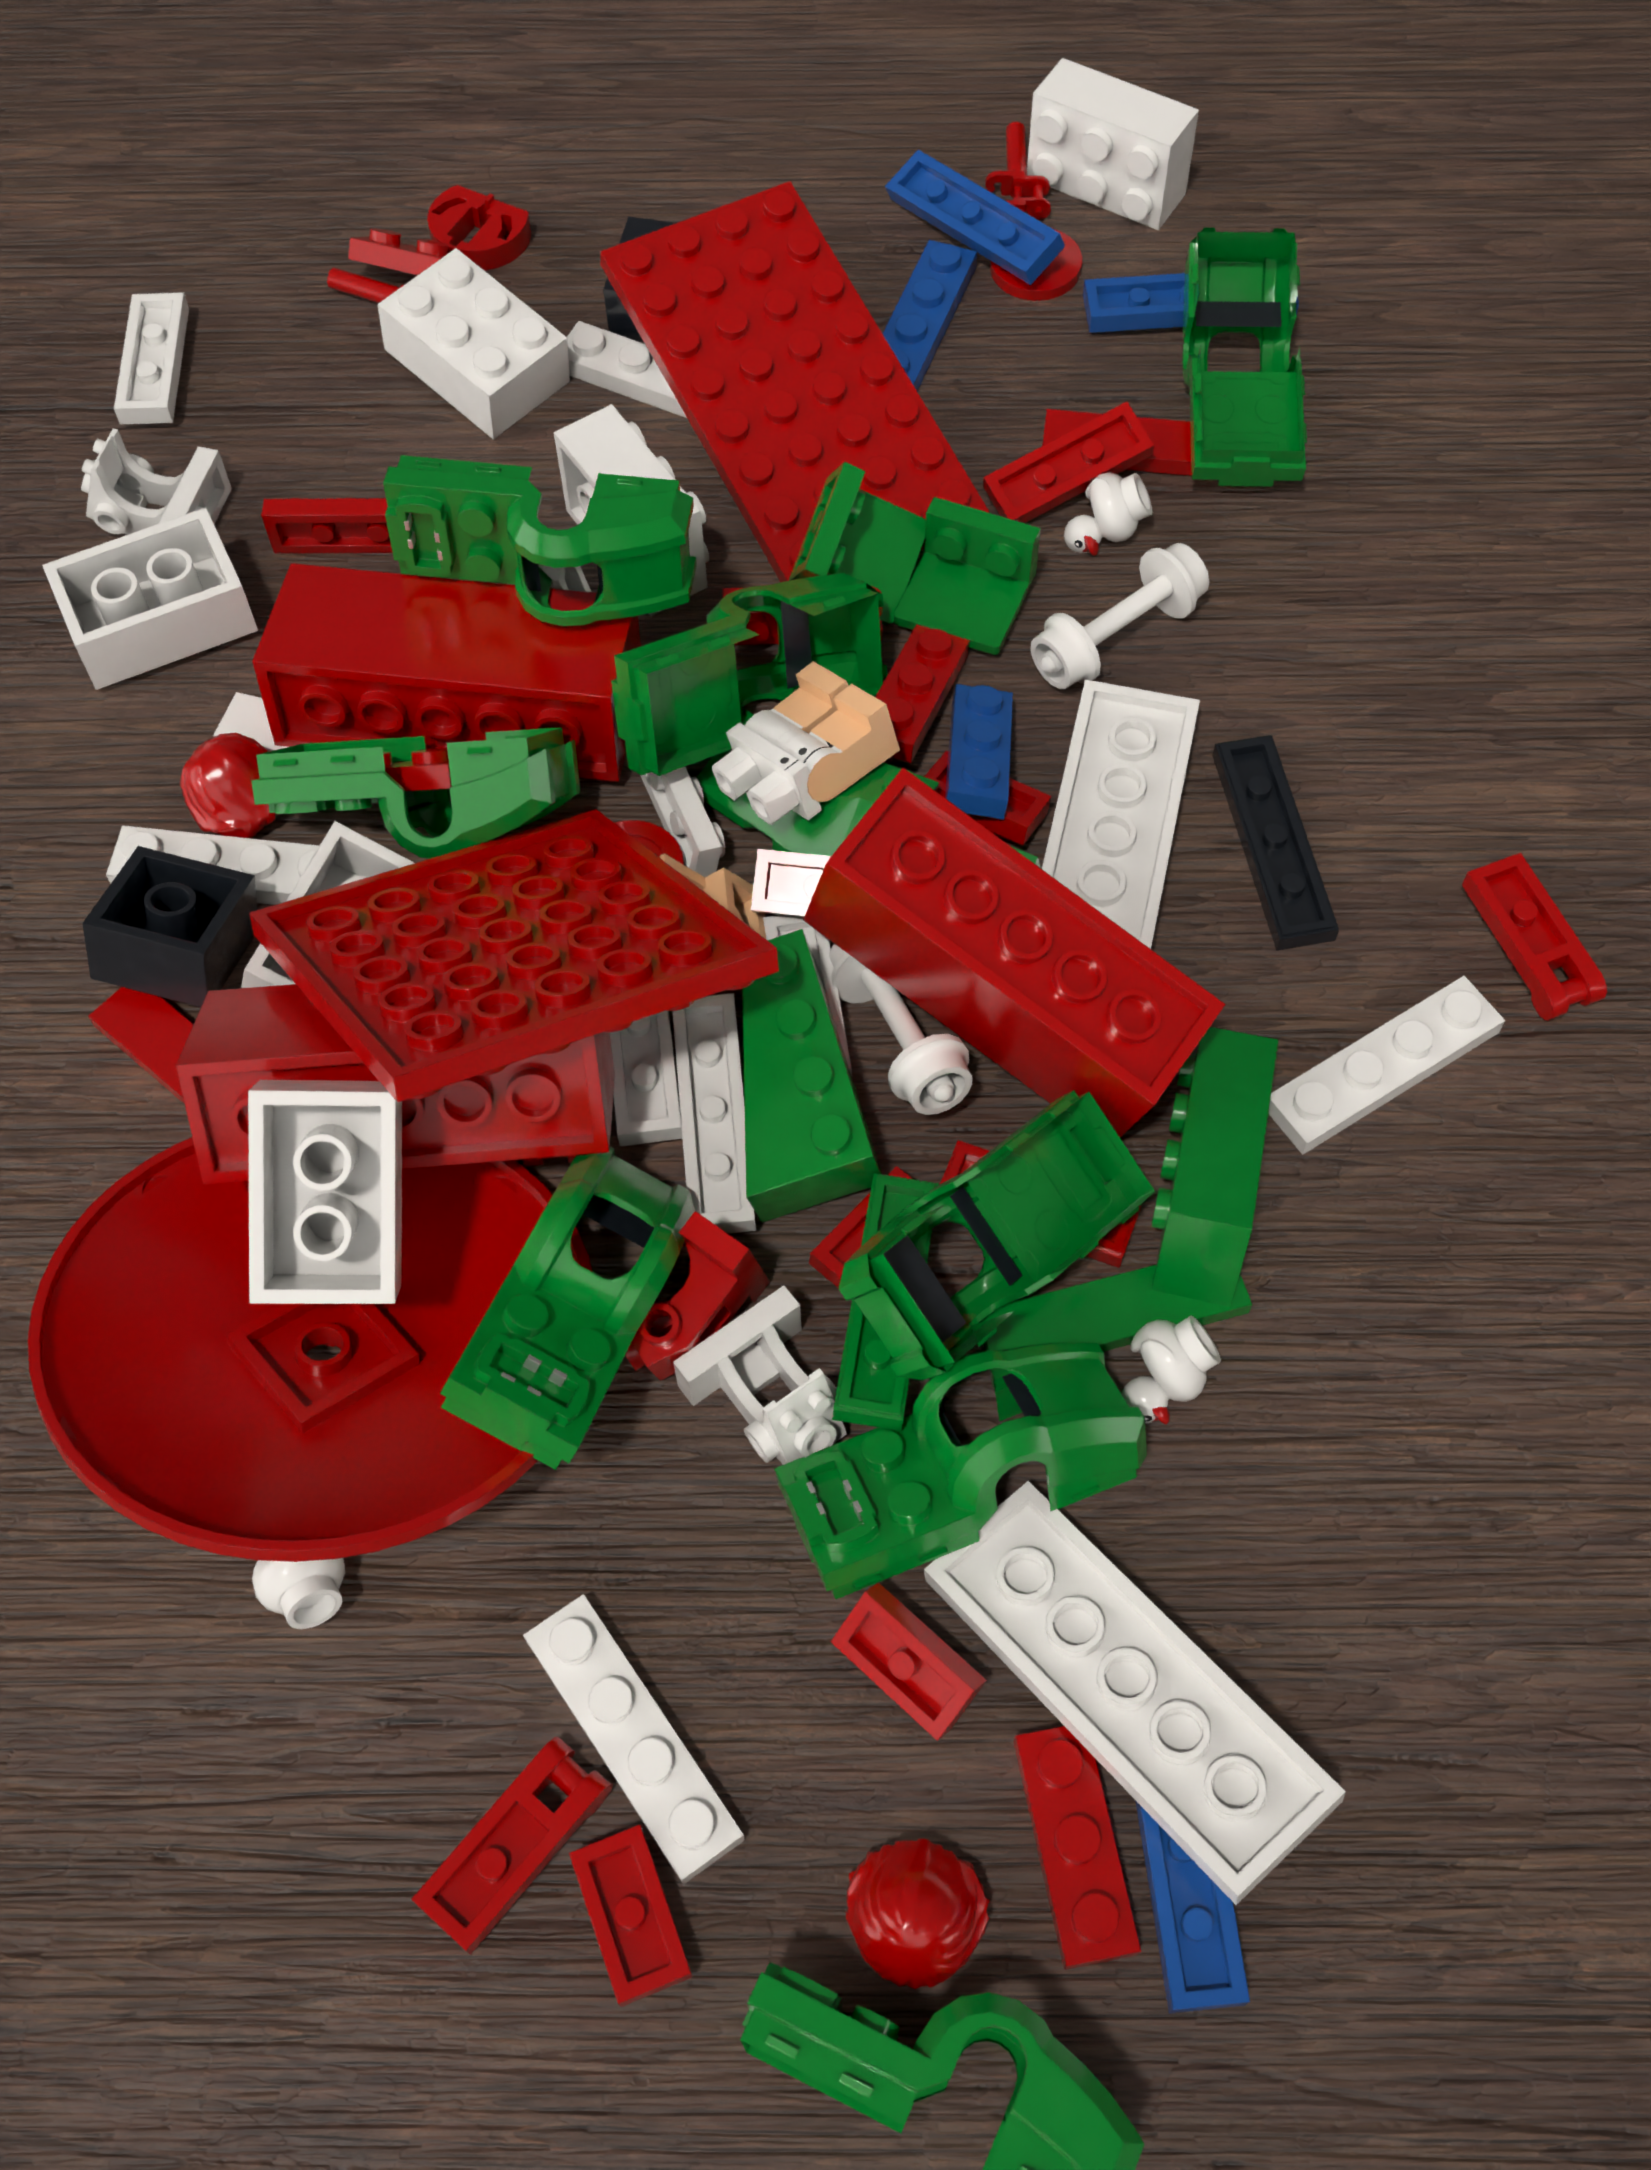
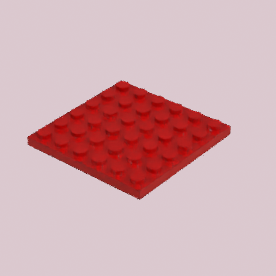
[249,809,779,1102]

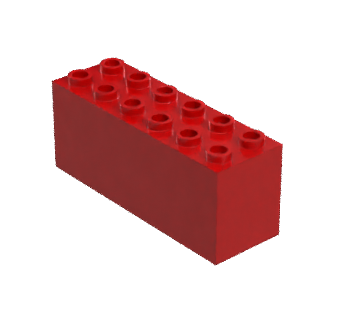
[252,563,641,782]
[803,768,1226,1137]
[176,984,615,1184]

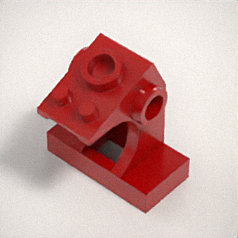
[625,1211,770,1381]

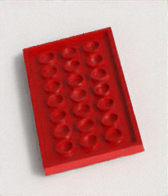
[600,181,989,583]

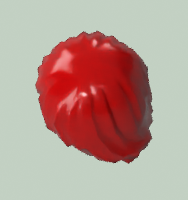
[180,733,280,839]
[845,1838,990,1989]

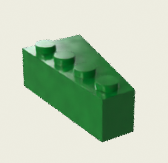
[742,929,882,1223]
[1151,1027,1279,1316]

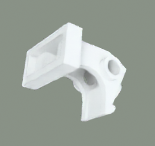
[81,428,232,535]
[673,1285,847,1465]

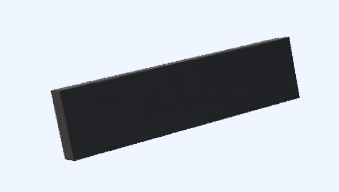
[1212,735,1339,951]

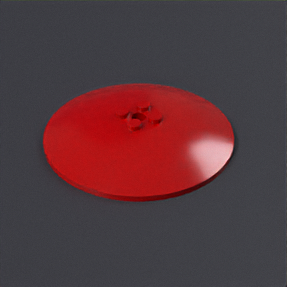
[28,1137,593,1562]

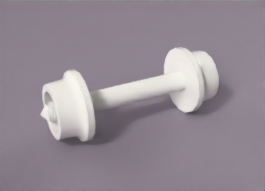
[1030,543,1210,689]
[829,944,972,1115]

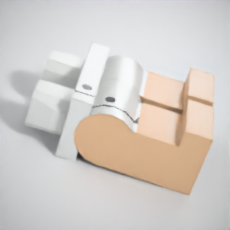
[712,661,900,825]

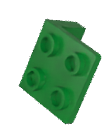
[789,462,926,625]
[894,497,1041,655]

